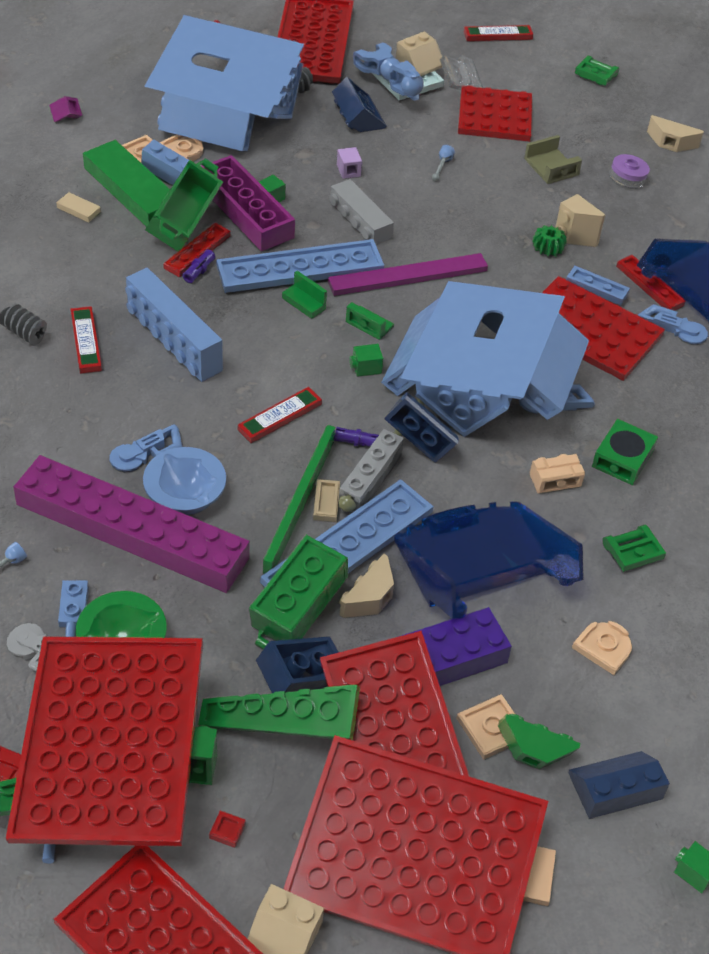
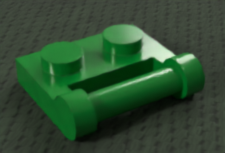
[574,55,620,86]
[602,524,666,572]

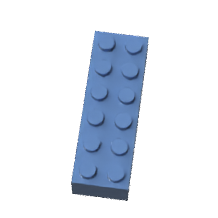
[125,268,223,382]

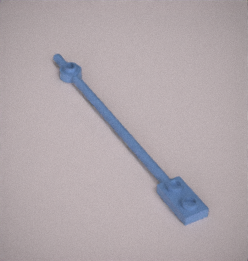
[42,581,88,863]

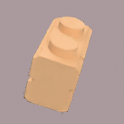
[530,454,585,493]

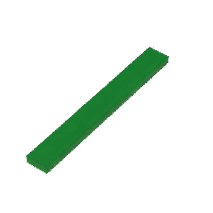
[263,425,335,575]

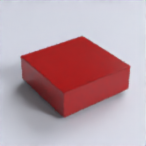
[209,810,246,848]

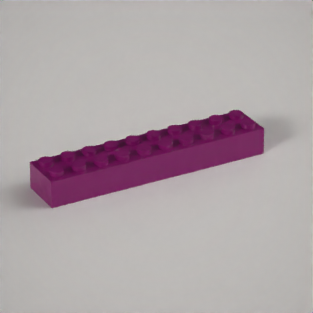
[13,455,250,593]

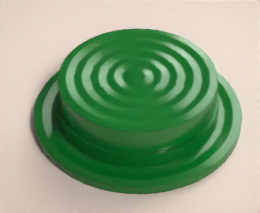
[76,591,167,638]

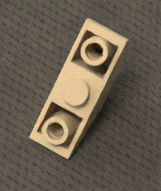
[647,115,704,152]
[339,554,394,618]

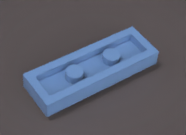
[566,266,630,306]

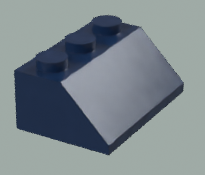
[332,77,387,132]
[384,392,459,463]
[568,751,670,819]

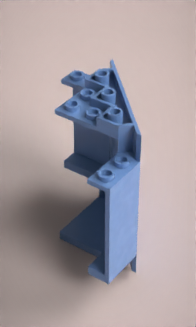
[144,15,304,151]
[381,281,589,437]

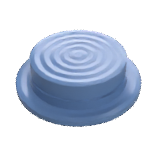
[143,447,226,515]

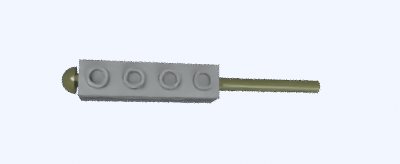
[338,398,425,513]

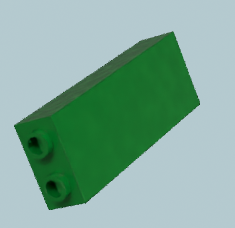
[83,140,170,227]

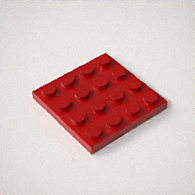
[458,86,532,142]

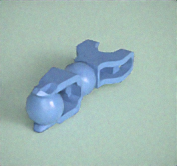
[353,43,424,101]

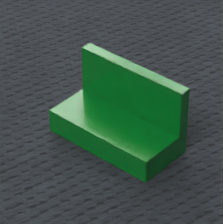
[282,271,327,319]
[345,302,394,340]

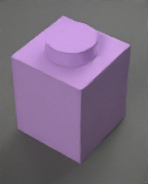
[337,147,362,179]

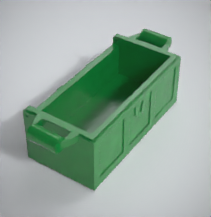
[145,158,223,251]
[249,535,348,649]

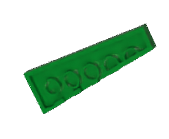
[198,685,360,740]

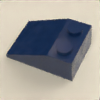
[256,636,339,694]

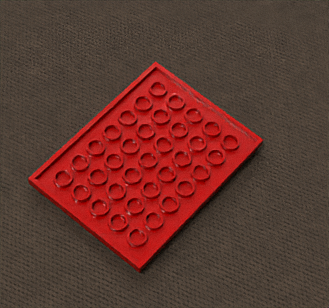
[6,637,203,846]
[283,735,549,954]

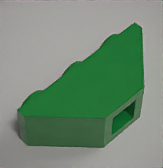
[498,714,581,770]

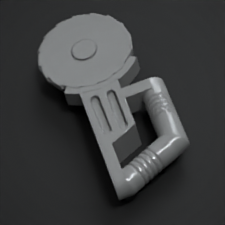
[7,623,47,671]

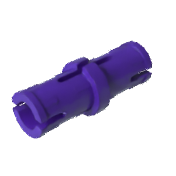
[182,249,216,283]
[334,427,379,447]

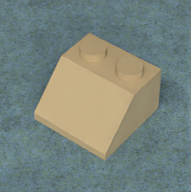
[396,31,445,76]
[555,194,605,247]
[248,884,324,954]

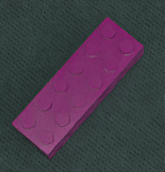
[201,155,295,251]

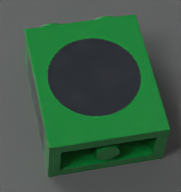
[591,418,658,486]

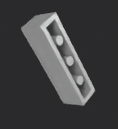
[329,179,394,244]

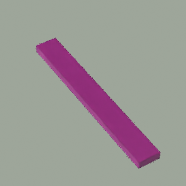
[328,253,488,296]

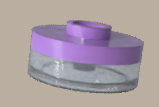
[609,154,650,189]

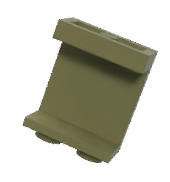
[524,135,582,184]

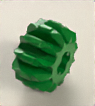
[532,225,567,257]

